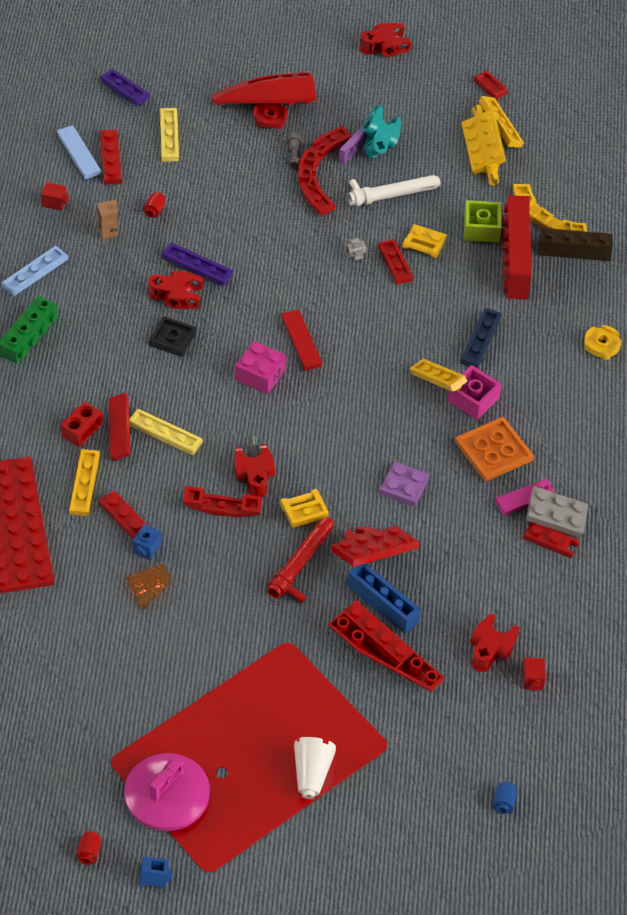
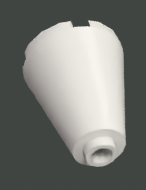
[294,737,336,799]

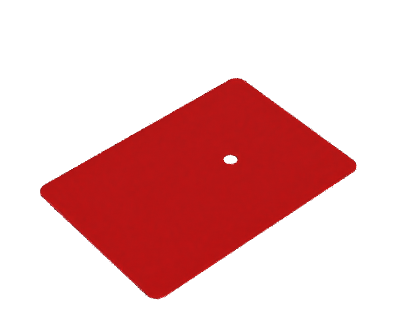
[111,643,387,873]

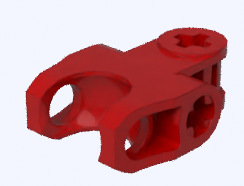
[360,23,412,57]
[148,271,204,310]
[234,444,275,498]
[470,613,520,672]

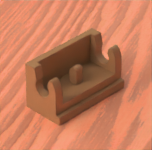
[97,200,118,241]

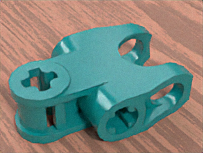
[362,104,401,158]

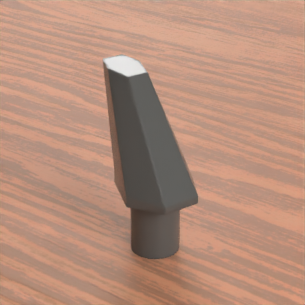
[246,436,259,457]

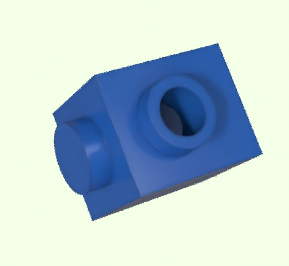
[132,524,162,560]

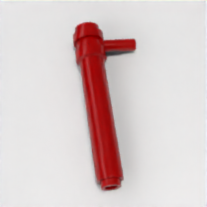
[266,517,334,603]

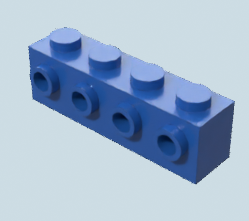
[347,564,421,634]

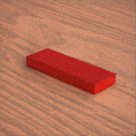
[378,239,413,285]

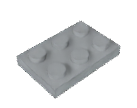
[526,486,588,538]

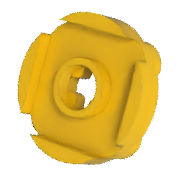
[584,325,621,360]

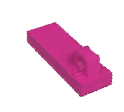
[495,479,555,516]

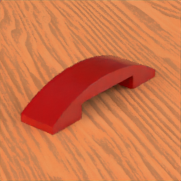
[183,486,262,517]

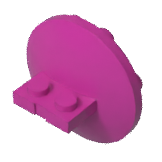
[124,753,210,831]

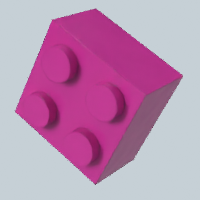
[235,341,286,394]
[447,365,502,420]

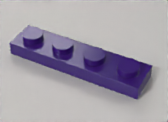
[162,242,233,287]

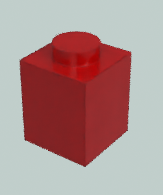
[41,182,69,211]
[522,658,546,691]

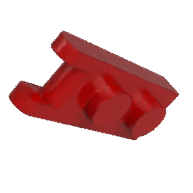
[523,522,580,558]

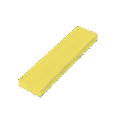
[160,108,179,161]
[129,408,203,456]

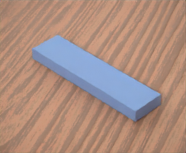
[57,125,101,180]
[1,246,68,296]

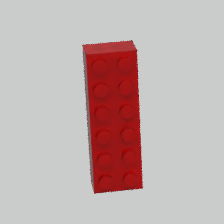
[501,195,532,300]

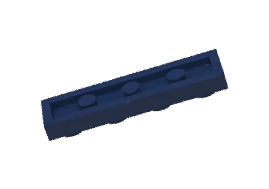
[460,308,502,369]

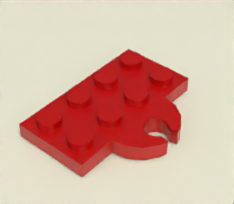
[331,526,419,567]

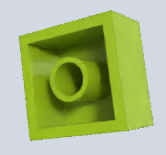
[464,200,501,243]

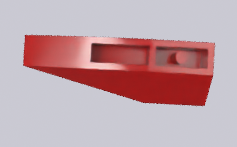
[211,72,317,105]
[328,600,445,692]

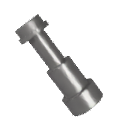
[287,132,301,169]

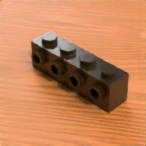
[539,228,613,261]

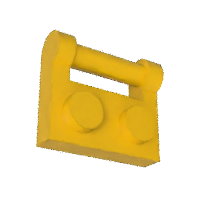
[402,224,447,259]
[280,489,329,528]

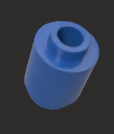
[492,781,517,814]

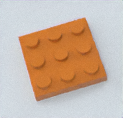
[455,417,534,482]

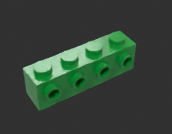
[0,295,58,364]

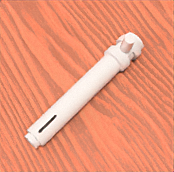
[348,175,440,207]

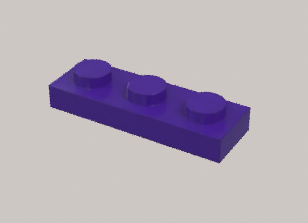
[101,68,149,106]

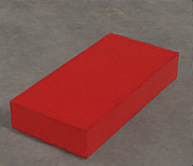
[474,71,508,100]

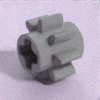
[345,238,367,260]

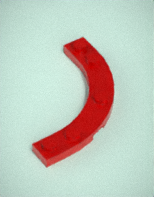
[298,126,352,216]

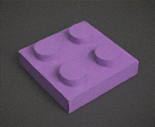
[379,461,430,507]

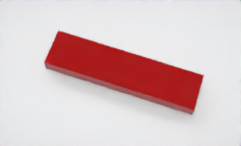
[281,309,322,371]
[109,392,130,461]

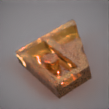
[127,563,171,610]

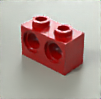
[60,401,103,448]

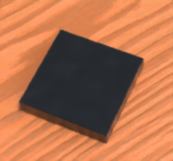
[148,316,197,357]

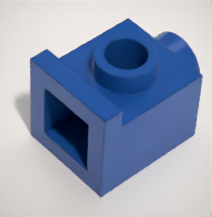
[139,856,172,888]

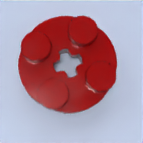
[254,103,288,129]

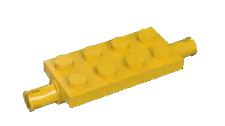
[461,105,506,186]

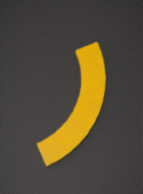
[512,184,587,232]

